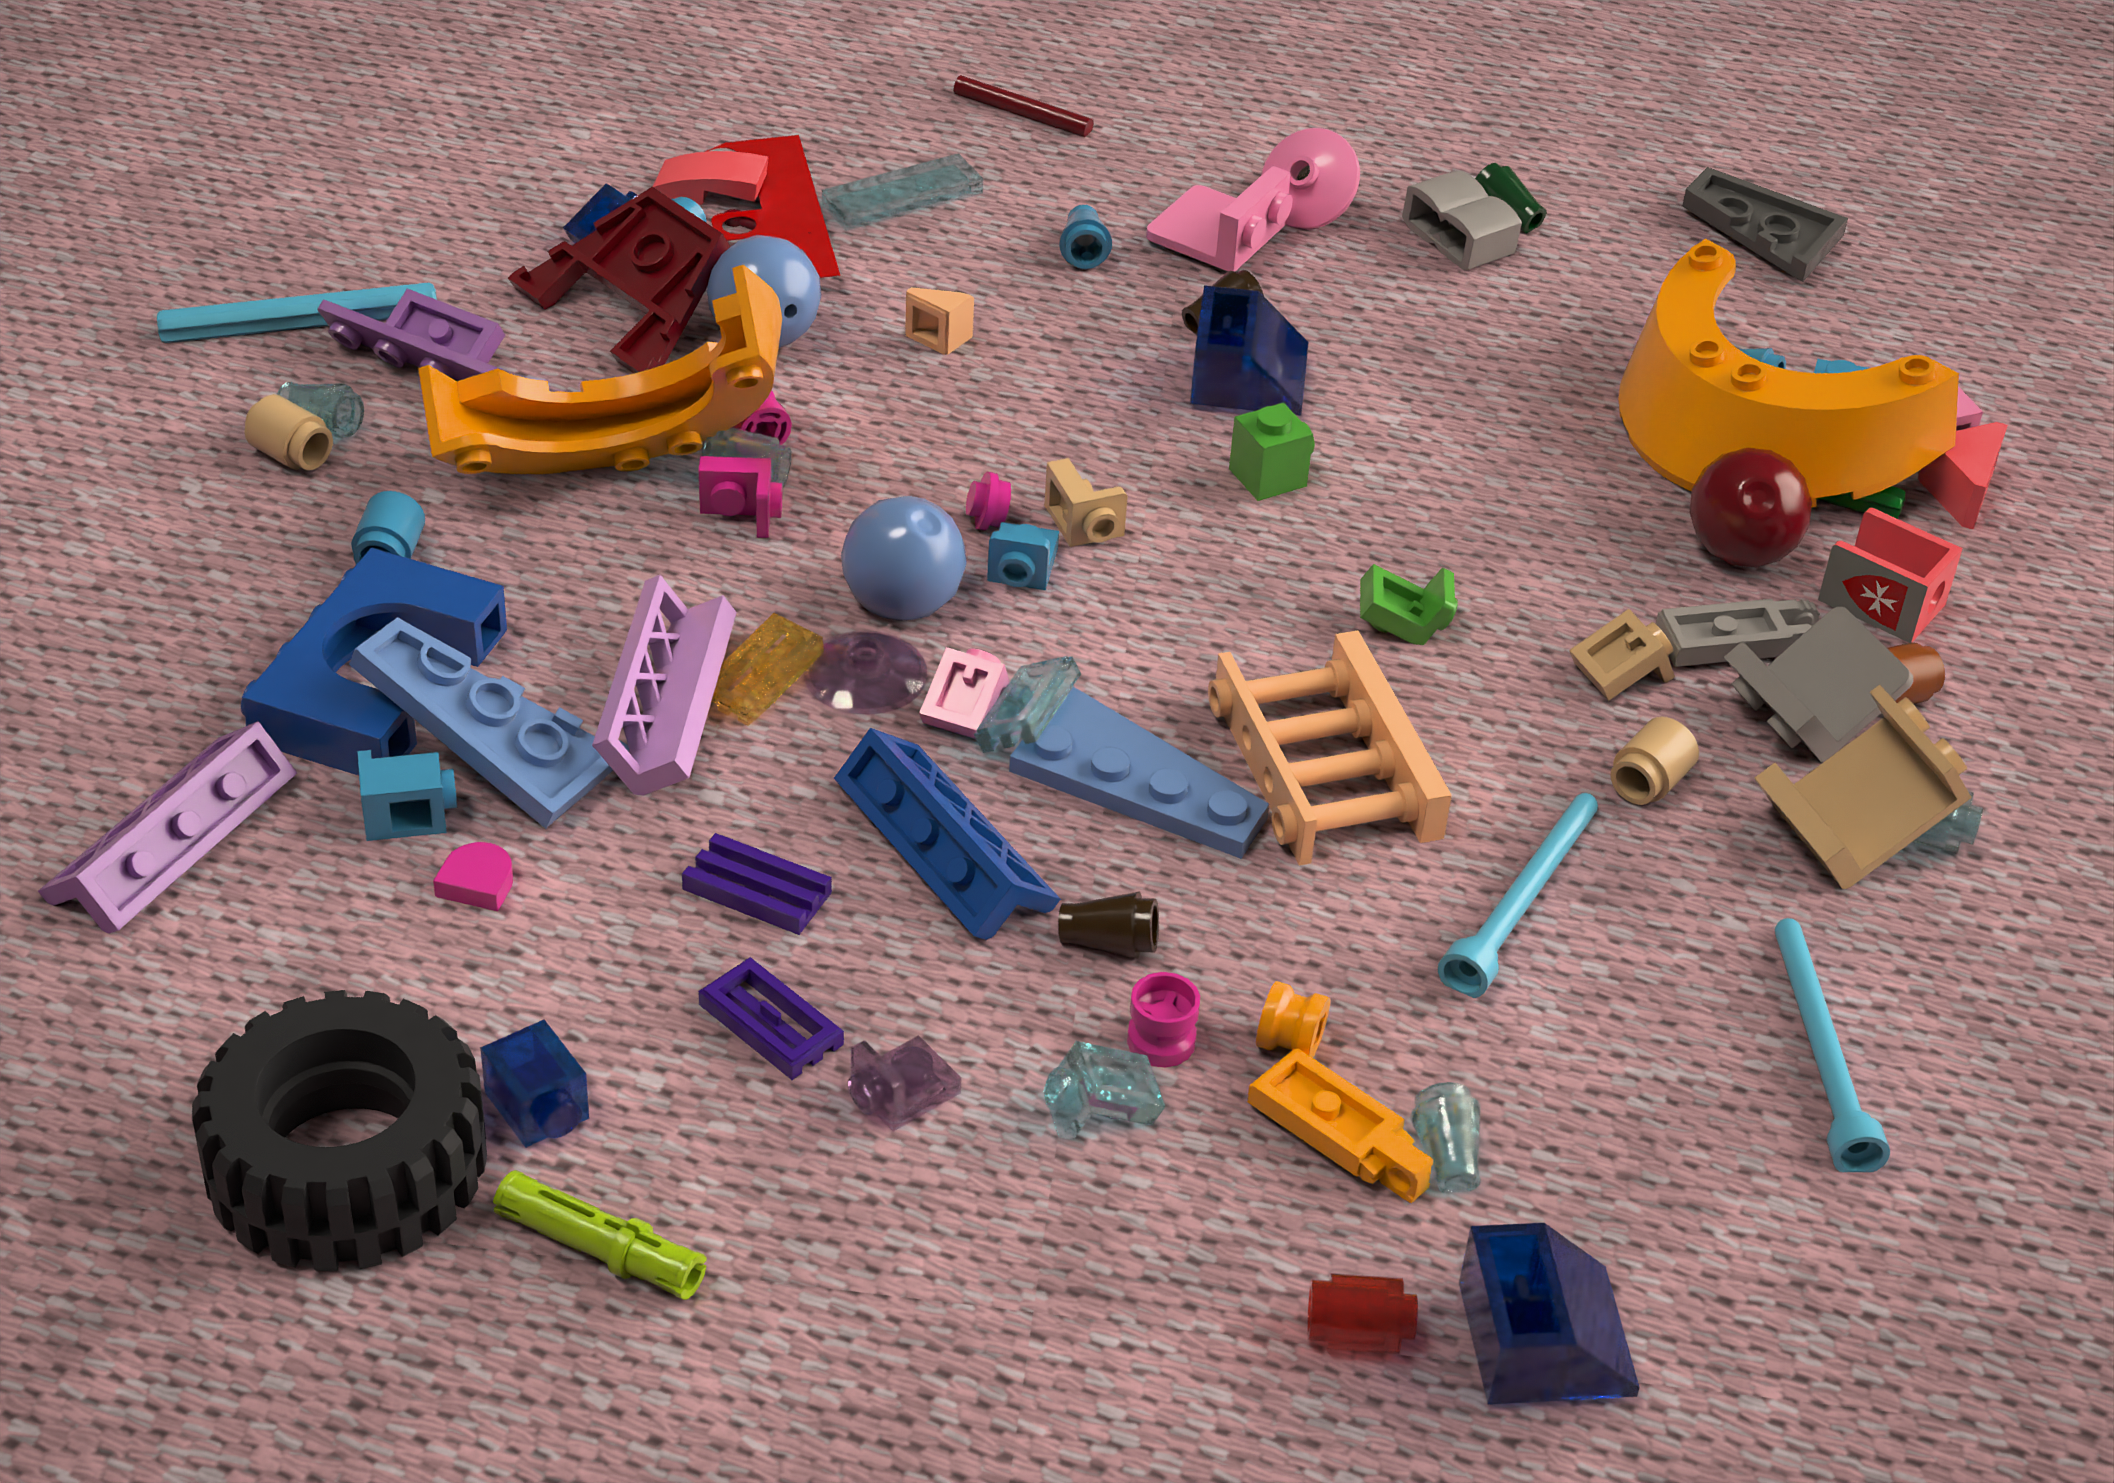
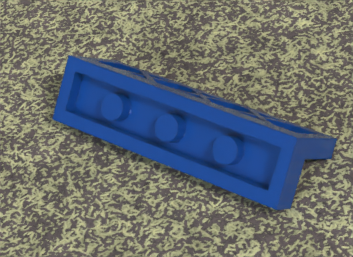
[834,728,1061,940]

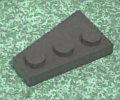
[1682,167,1848,282]

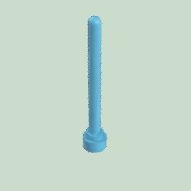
[1438,793,1598,998]
[1775,918,1890,1172]

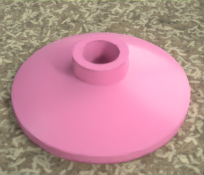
[1262,128,1360,230]

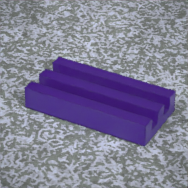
[682,833,832,935]
[698,957,844,1080]

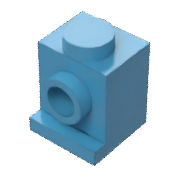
[357,750,458,841]

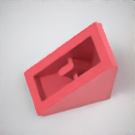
[1918,422,2008,529]

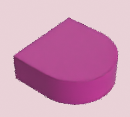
[433,842,513,911]

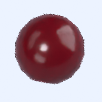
[1689,448,1812,567]

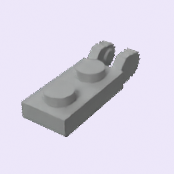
[1656,599,1820,667]

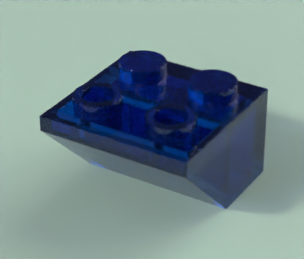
[1190,285,1309,416]
[1459,1223,1640,1405]

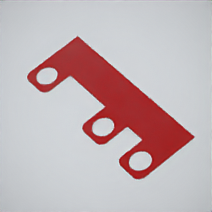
[705,135,841,278]

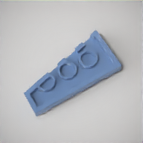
[349,617,630,829]
[1009,682,1269,859]

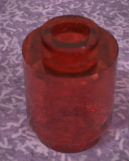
[1307,1273,1418,1354]

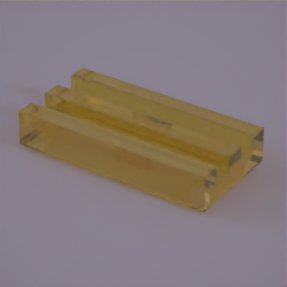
[711,613,824,726]

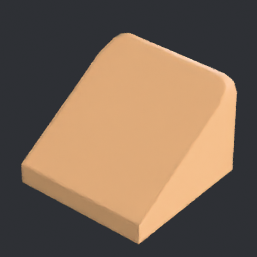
[905,287,974,355]

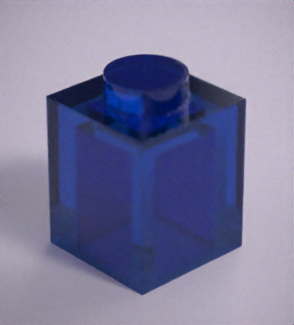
[480,1019,589,1148]

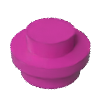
[966,471,1011,531]

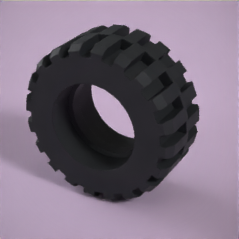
[192,990,487,1271]

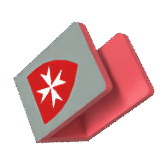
[1818,508,1963,643]

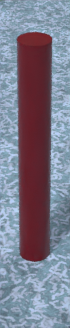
[953,75,1094,137]

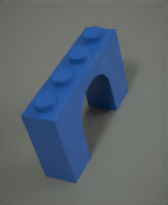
[241,548,507,776]

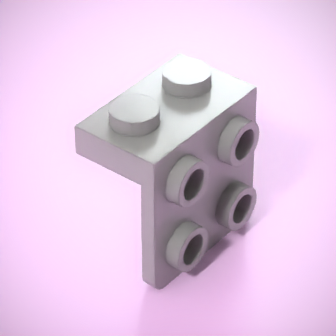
[1724,607,1913,763]

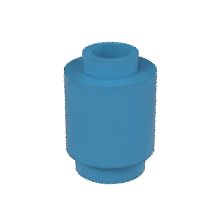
[351,491,425,565]

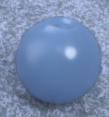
[707,235,821,348]
[841,496,967,621]

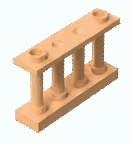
[1208,630,1452,866]

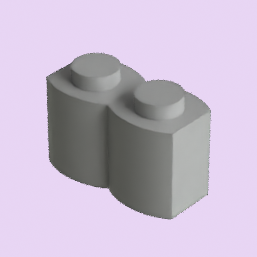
[1402,170,1522,270]

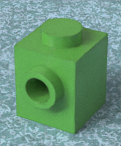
[1229,403,1315,501]

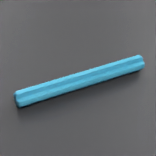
[157,282,437,343]

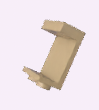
[1755,685,1972,889]

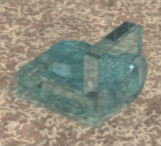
[1044,1041,1166,1139]

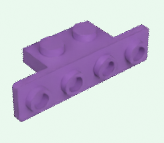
[317,288,505,381]

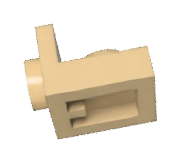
[1044,458,1128,547]
[1569,609,1675,701]

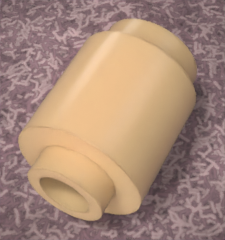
[245,394,333,470]
[1611,717,1699,805]

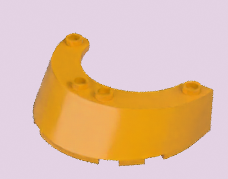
[1618,238,1959,508]
[418,265,783,474]

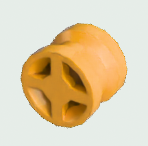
[1256,981,1331,1058]

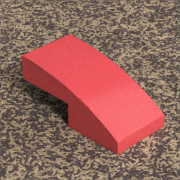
[653,151,769,205]

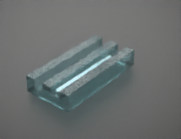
[974,656,1081,753]

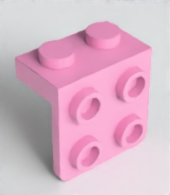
[1146,166,1292,272]

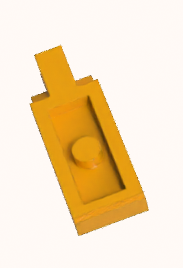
[1247,1048,1434,1203]

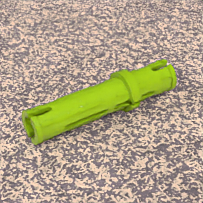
[493,1170,707,1300]

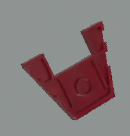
[508,187,730,373]

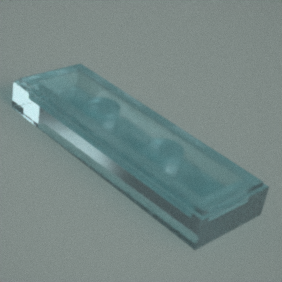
[822,153,984,231]

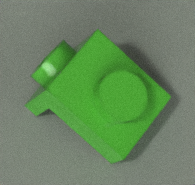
[1360,564,1458,645]

